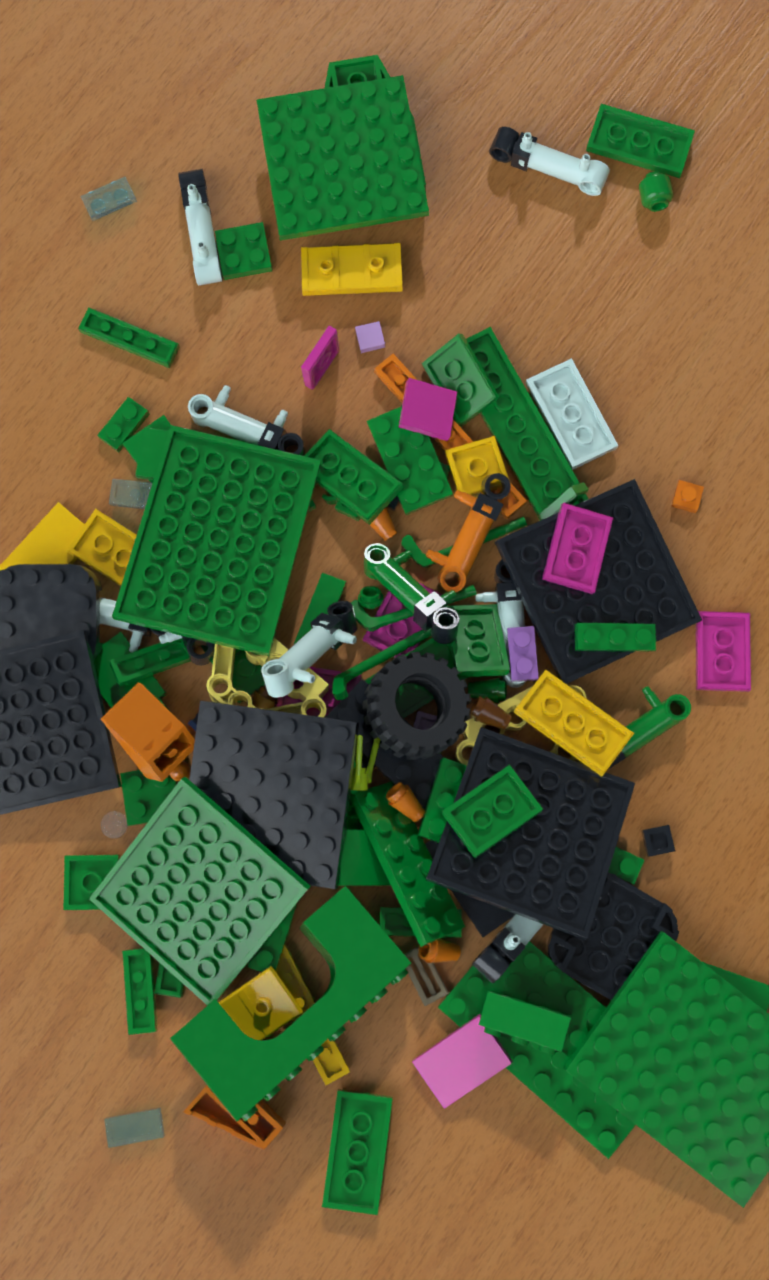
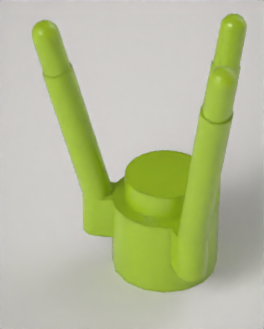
[351,735,380,790]

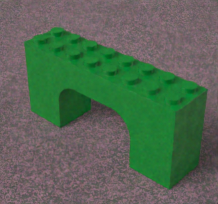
[170,886,411,1122]

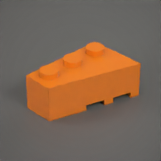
[183,1085,286,1150]

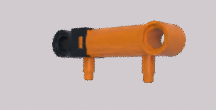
[426,473,511,592]

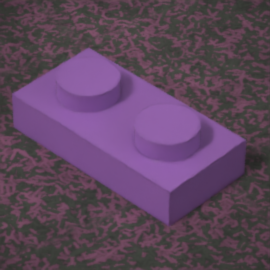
[507,626,539,682]

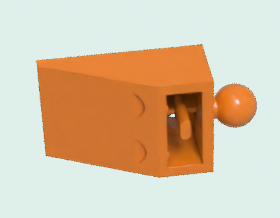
[101,683,195,782]

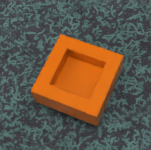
[671,480,704,513]

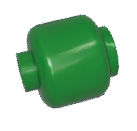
[638,171,674,212]

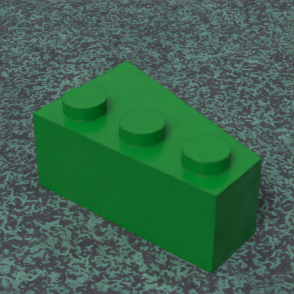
[479,991,572,1055]

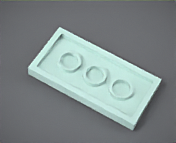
[526,358,618,470]

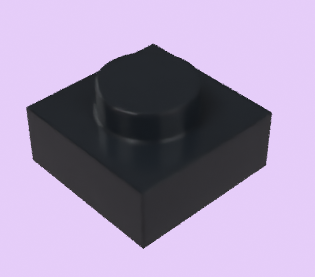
[641,825,675,857]

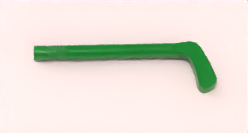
[401,517,527,568]
[351,585,477,632]
[333,628,431,700]

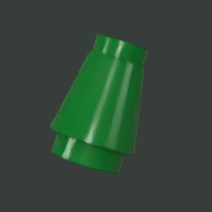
[468,678,507,704]

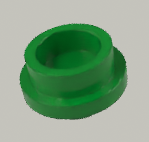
[358,586,384,609]

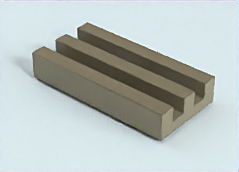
[404,946,449,1006]

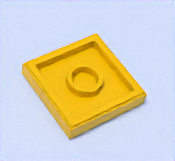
[445,436,509,496]

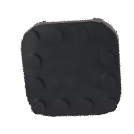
[0,564,103,661]
[547,873,679,1000]

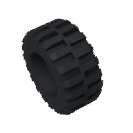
[363,652,471,760]

